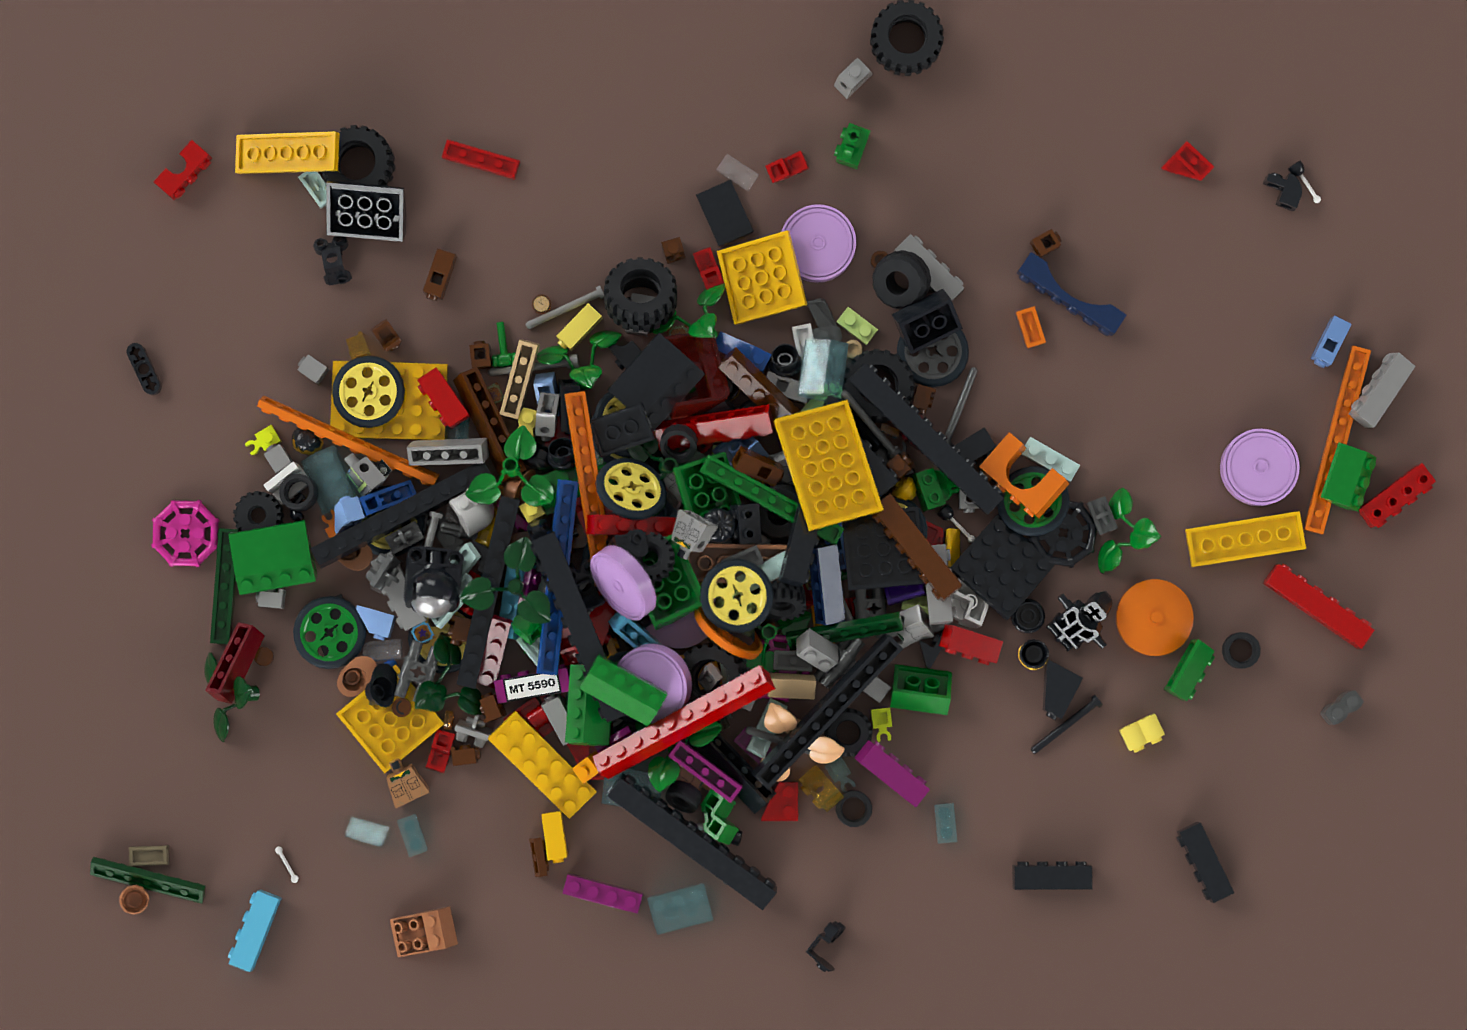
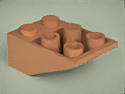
[390,906,458,957]

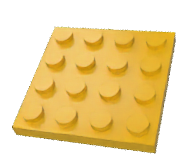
[717,230,807,325]
[336,664,444,773]

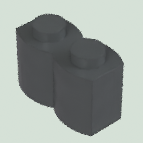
[1320,690,1364,725]

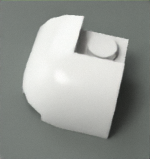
[449,489,494,537]
[951,578,989,628]

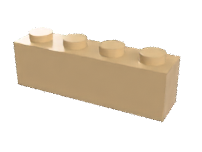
[499,339,540,419]

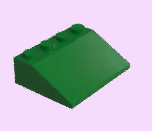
[672,452,741,517]
[229,520,317,595]
[643,534,702,630]

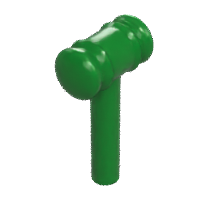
[491,322,516,368]

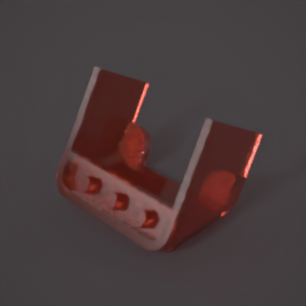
[664,333,730,419]

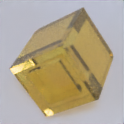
[346,331,371,360]

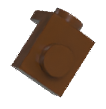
[371,319,402,352]

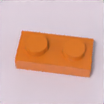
[1016,306,1046,349]

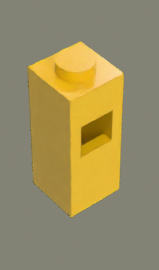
[541,811,568,863]

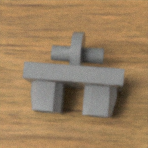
[454,715,493,748]

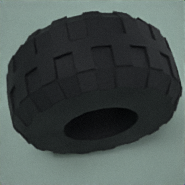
[872,250,931,309]
[751,481,799,540]

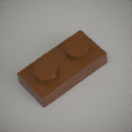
[529,837,549,877]

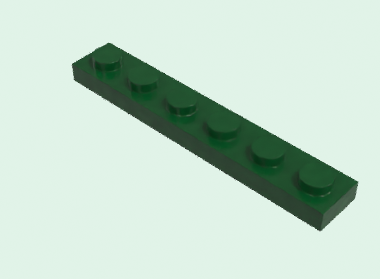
[210,528,239,644]
[786,612,904,650]
[90,857,206,904]

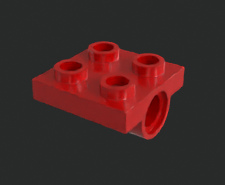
[503,697,554,738]

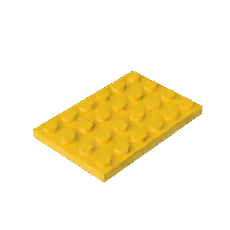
[330,361,448,440]
[774,400,883,531]

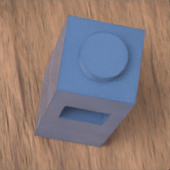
[1310,316,1352,368]

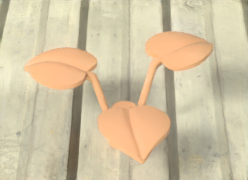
[760,702,845,782]

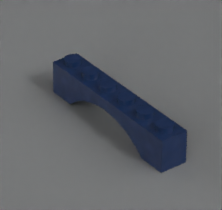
[1016,252,1127,336]

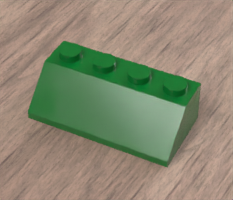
[579,654,668,726]
[565,665,611,746]

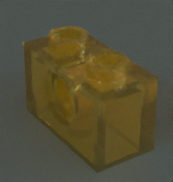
[799,764,844,812]

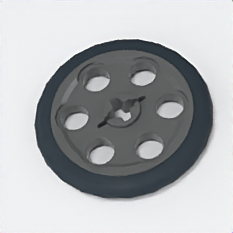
[897,330,969,387]

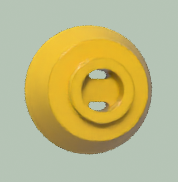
[892,477,917,501]

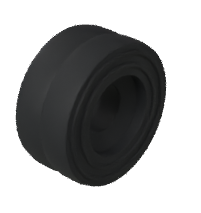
[665,780,702,813]

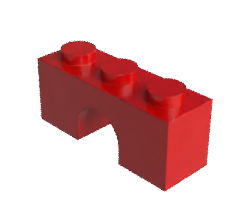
[153,140,212,200]

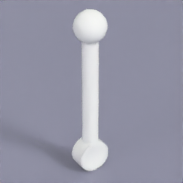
[275,846,299,883]

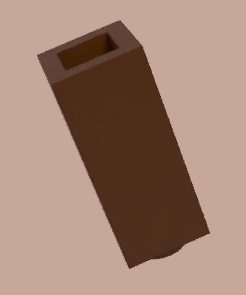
[423,248,457,301]
[731,446,784,487]

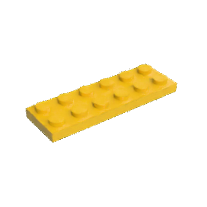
[235,131,339,174]
[1185,511,1306,567]
[488,711,597,819]

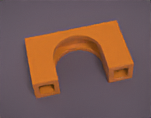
[979,432,1069,518]

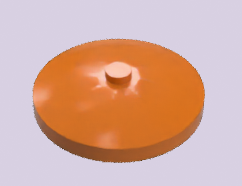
[1116,579,1194,656]
[694,602,763,660]

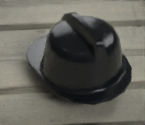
[365,663,398,707]

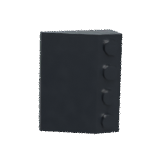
[326,181,406,242]
[607,333,705,431]

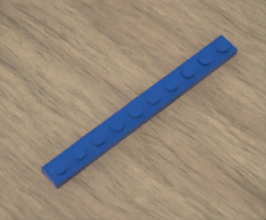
[537,479,578,675]

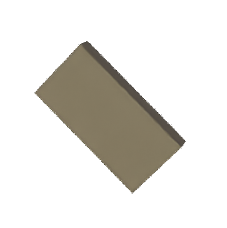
[129,845,169,866]

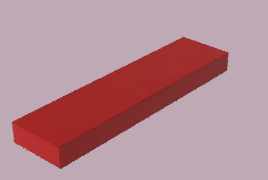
[442,139,520,180]

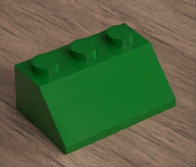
[1321,442,1377,512]
[1164,639,1215,701]
[890,664,952,715]

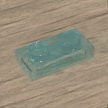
[934,803,957,844]
[397,814,428,857]

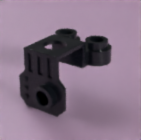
[313,236,352,286]
[606,529,648,557]
[569,559,606,612]
[806,921,846,972]

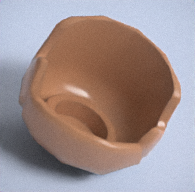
[119,885,149,915]

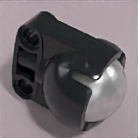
[404,546,464,618]

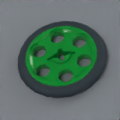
[997,466,1070,536]
[293,596,366,669]

